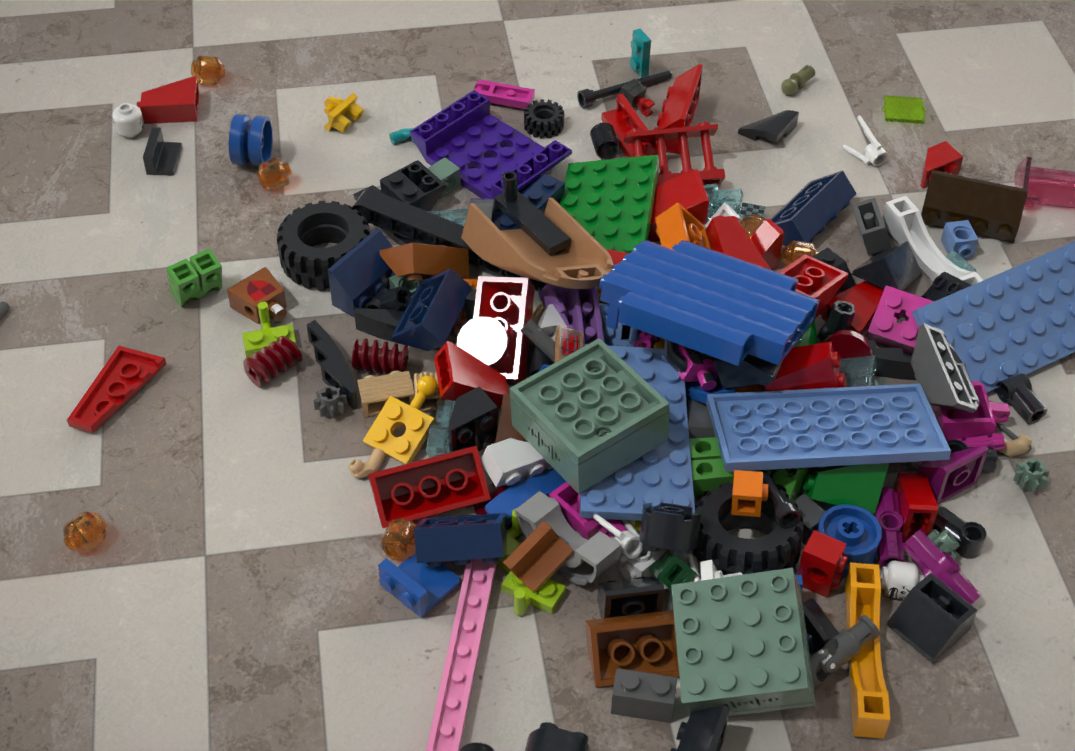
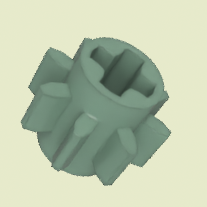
[1013,458,1050,493]
[928,529,960,559]

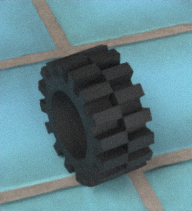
[524,99,564,139]

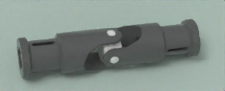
[787,615,880,710]

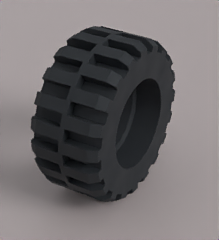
[277,201,370,291]
[694,482,803,575]

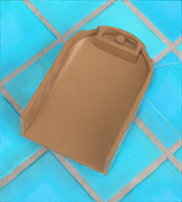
[461,198,613,289]

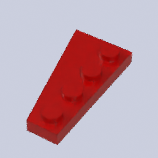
[67,345,167,433]

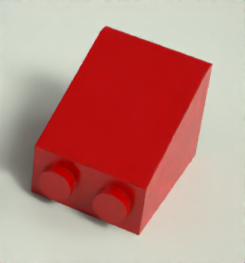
[648,169,709,242]
[764,342,847,391]

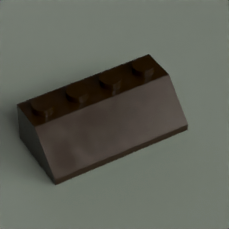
[921,170,1028,243]

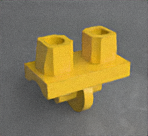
[324,93,364,133]

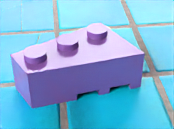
[538,283,604,344]

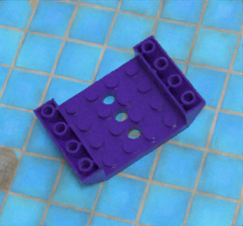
[410,90,572,199]

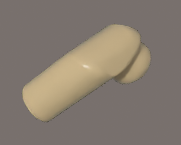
[993,434,1032,457]
[348,448,386,478]

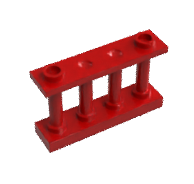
[623,122,726,186]

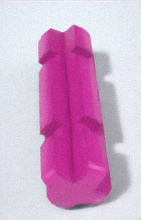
[952,433,1005,450]

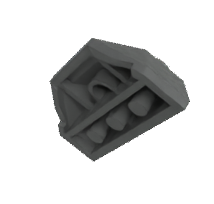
[911,323,980,413]

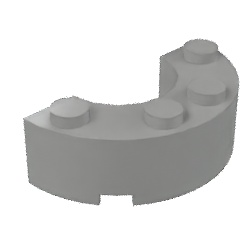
[515,491,622,585]

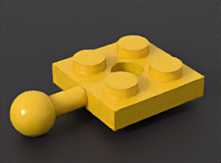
[363,375,438,464]

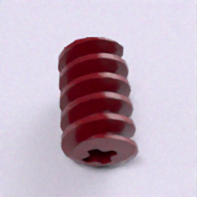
[243,336,303,388]
[351,338,409,375]

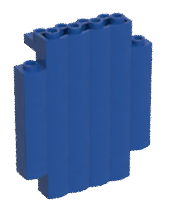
[599,240,819,366]

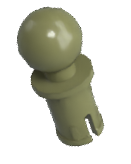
[781,65,815,96]

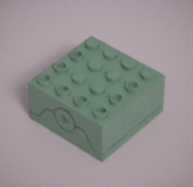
[510,338,670,494]
[671,568,816,716]

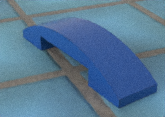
[485,468,566,525]

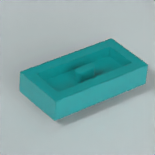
[630,28,651,78]

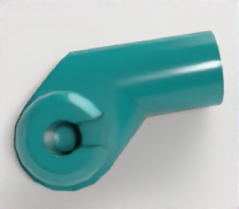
[389,128,414,144]

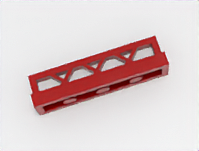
[601,94,657,158]

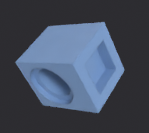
[941,220,979,260]

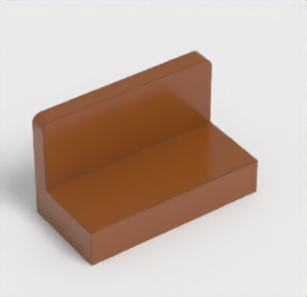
[503,521,574,593]

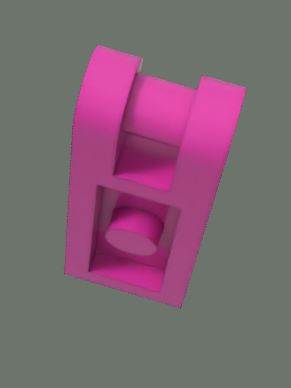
[474,80,535,109]

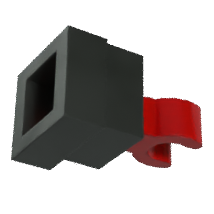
[619,78,655,117]

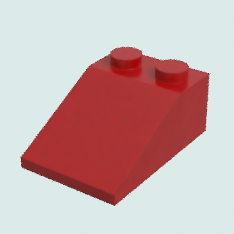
[778,254,849,319]

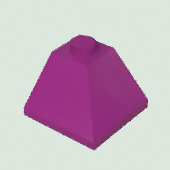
[917,445,989,505]

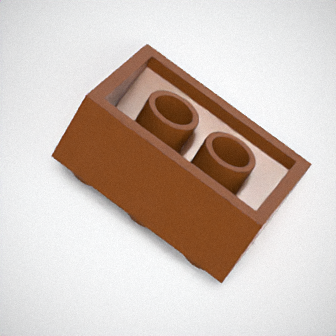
[380,243,470,282]
[585,610,679,687]

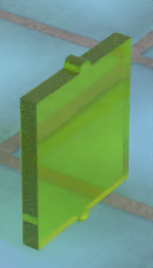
[882,95,926,124]

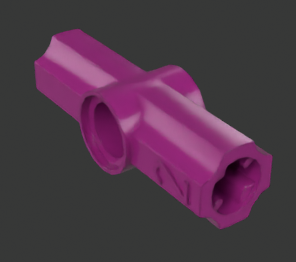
[874,487,905,567]
[901,529,981,604]

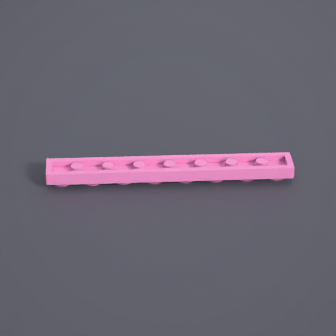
[426,559,497,751]

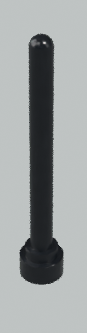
[577,70,673,108]
[754,470,801,529]

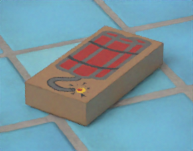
[555,325,583,363]

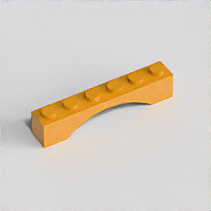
[845,563,890,739]

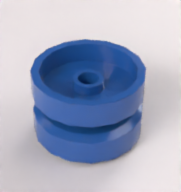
[228,114,273,167]
[817,504,882,578]

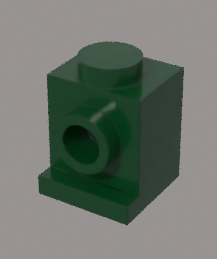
[649,549,697,590]

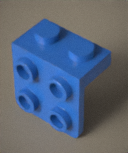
[378,552,460,618]

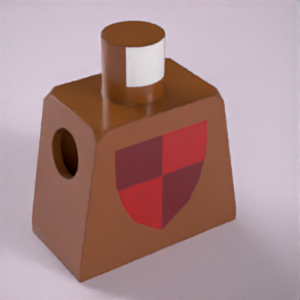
[227,267,287,324]

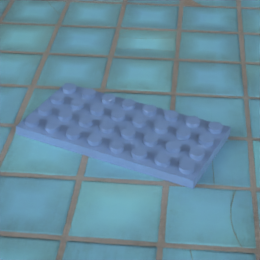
[911,241,1075,392]
[580,344,695,521]
[706,383,951,472]

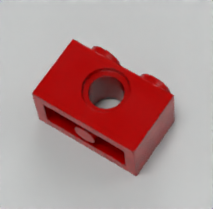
[797,530,848,598]

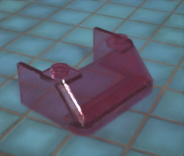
[1014,157,1075,209]

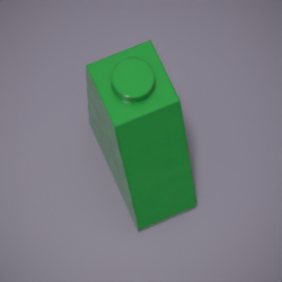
[803,463,889,514]

